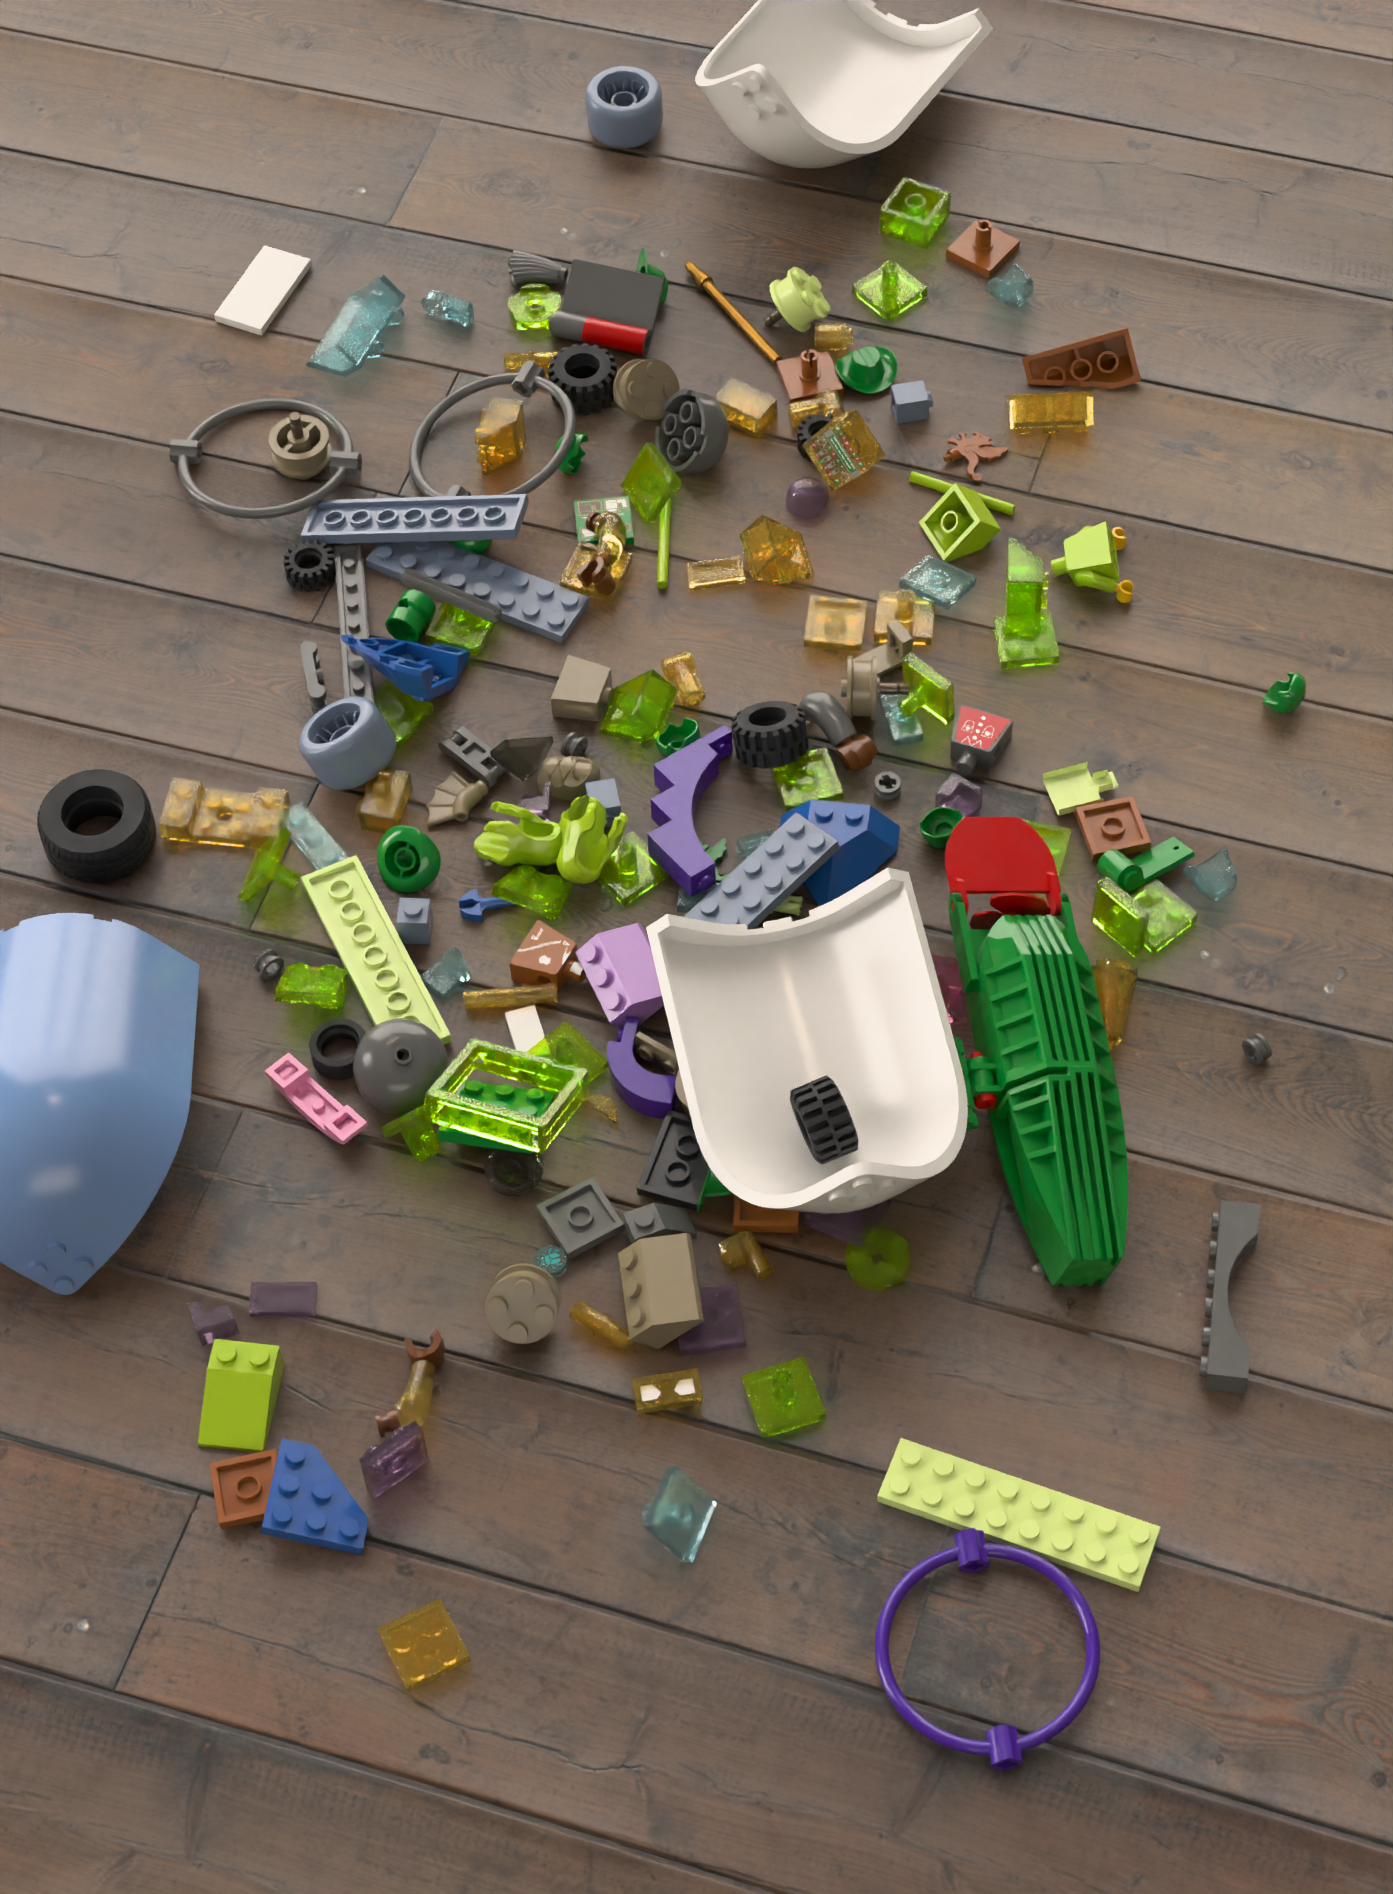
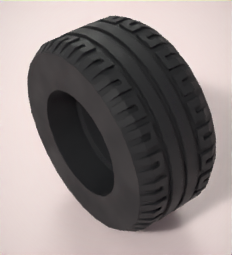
[37,769,156,883]

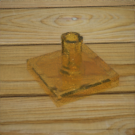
[874,589,936,645]

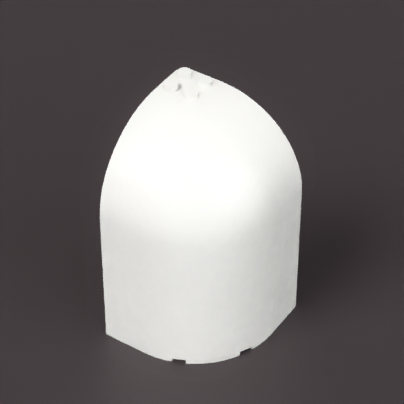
[695,0,993,168]
[646,868,968,1213]

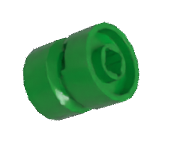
[385,589,436,642]

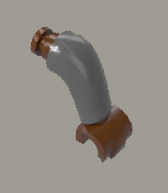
[799,690,878,771]

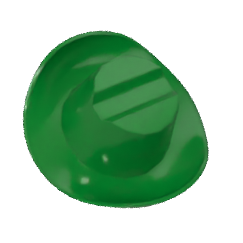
[835,346,898,393]
[377,825,441,893]

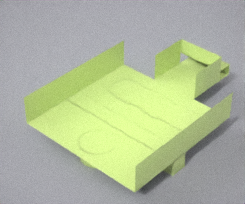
[1042,762,1118,816]

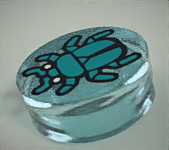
[534,1245,567,1279]

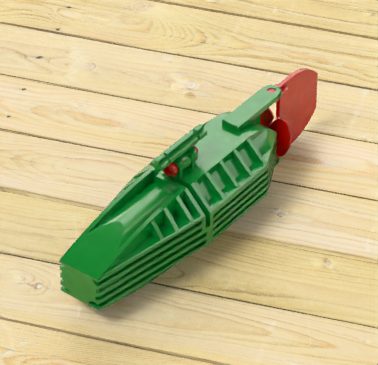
[945,817,1128,1287]

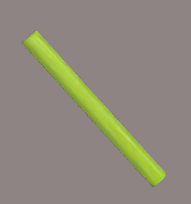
[909,471,1016,516]
[657,497,671,589]

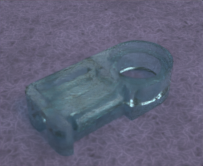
[422,289,474,328]

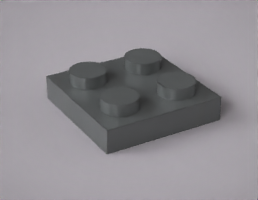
[536,1176,625,1260]

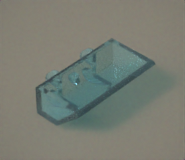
[306,274,406,377]

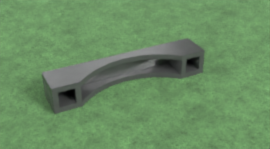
[1199,1200,1260,1394]

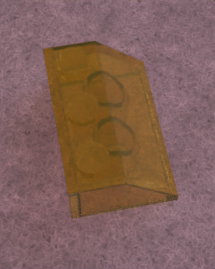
[1005,391,1093,434]

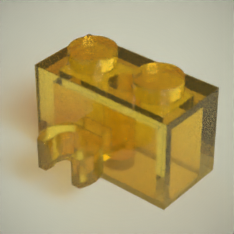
[356,768,413,834]

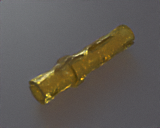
[463,983,558,1010]

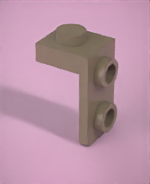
[853,620,914,677]
[635,1031,679,1077]

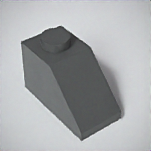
[623,1203,697,1245]

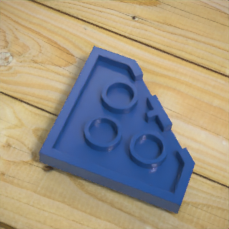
[260,1438,369,1555]

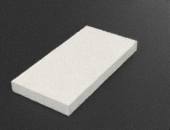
[214,245,312,336]

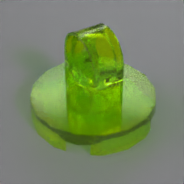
[380,1100,442,1161]

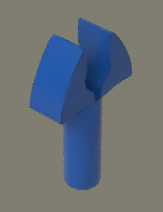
[458,889,517,922]

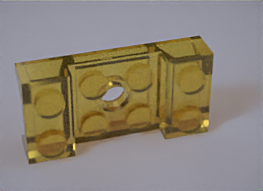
[158,778,291,851]

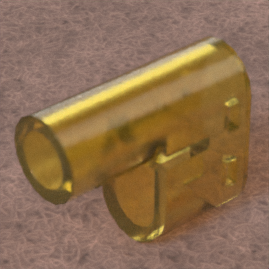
[718,1230,774,1280]

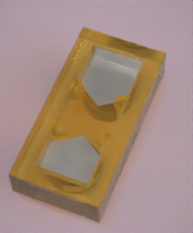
[632,1368,703,1414]

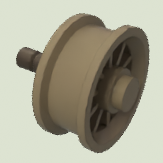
[841,656,909,721]

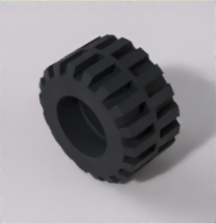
[548,343,617,416]
[731,701,809,769]
[790,1075,858,1165]

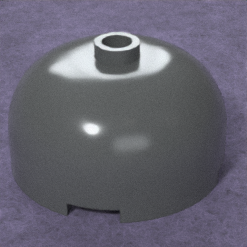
[655,389,729,475]
[353,1018,448,1116]

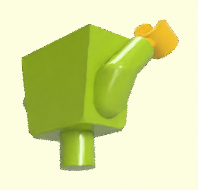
[1051,521,1133,603]

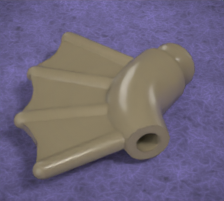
[426,771,489,827]

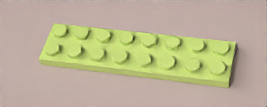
[301,855,452,1061]
[877,1438,1160,1592]

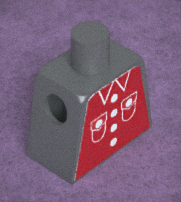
[950,704,1013,775]

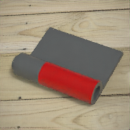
[548,258,665,356]

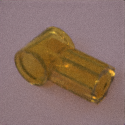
[788,389,846,427]
[661,651,706,708]

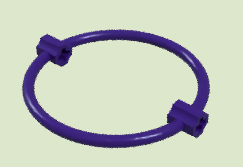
[875,1528,1100,1771]

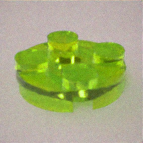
[508,284,562,330]
[845,1226,910,1291]

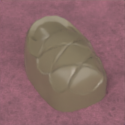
[537,756,601,801]

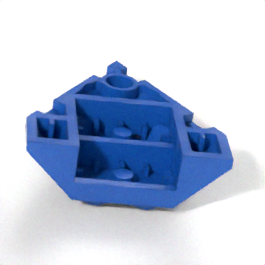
[341,635,470,702]
[779,800,900,906]

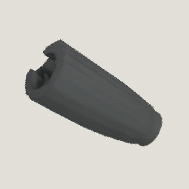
[508,250,568,286]

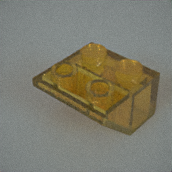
[475,397,526,476]

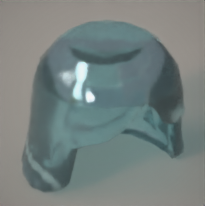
[985,263,1034,308]
[1183,848,1238,901]

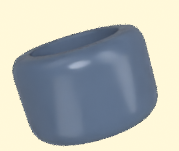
[585,66,663,148]
[299,696,397,790]

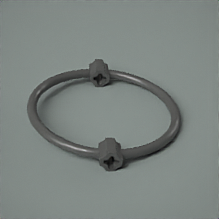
[409,361,576,497]
[169,398,363,519]

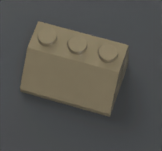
[618,1233,704,1349]

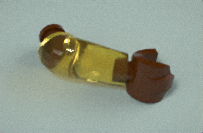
[576,511,627,596]
[375,1328,445,1438]

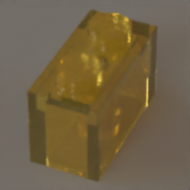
[714,378,778,438]

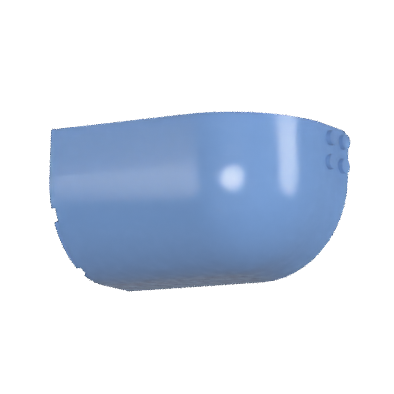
[0,913,200,1295]

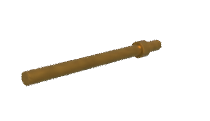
[685,261,783,365]

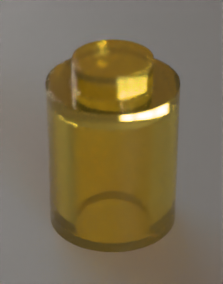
[814,322,853,351]

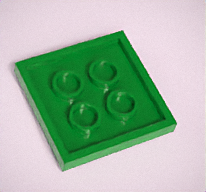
[438,1080,554,1154]

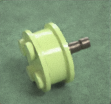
[763,267,830,332]

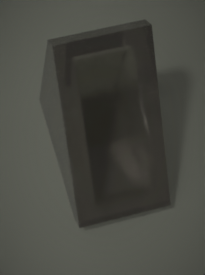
[490,736,554,782]

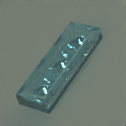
[277,802,349,870]

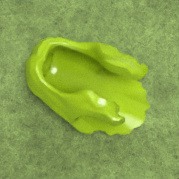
[556,794,628,884]
[473,801,563,866]

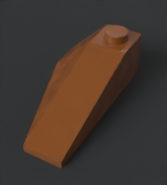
[1022,327,1141,389]

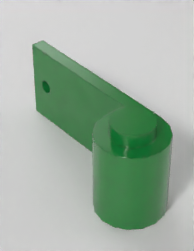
[1097,836,1195,892]

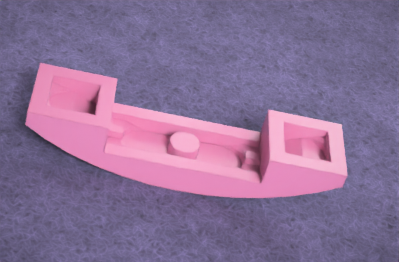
[265,1053,368,1145]

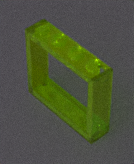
[424,1038,589,1154]

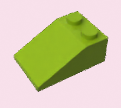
[198,1339,285,1453]

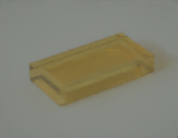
[685,555,746,591]

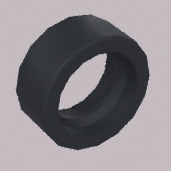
[309,1018,366,1080]

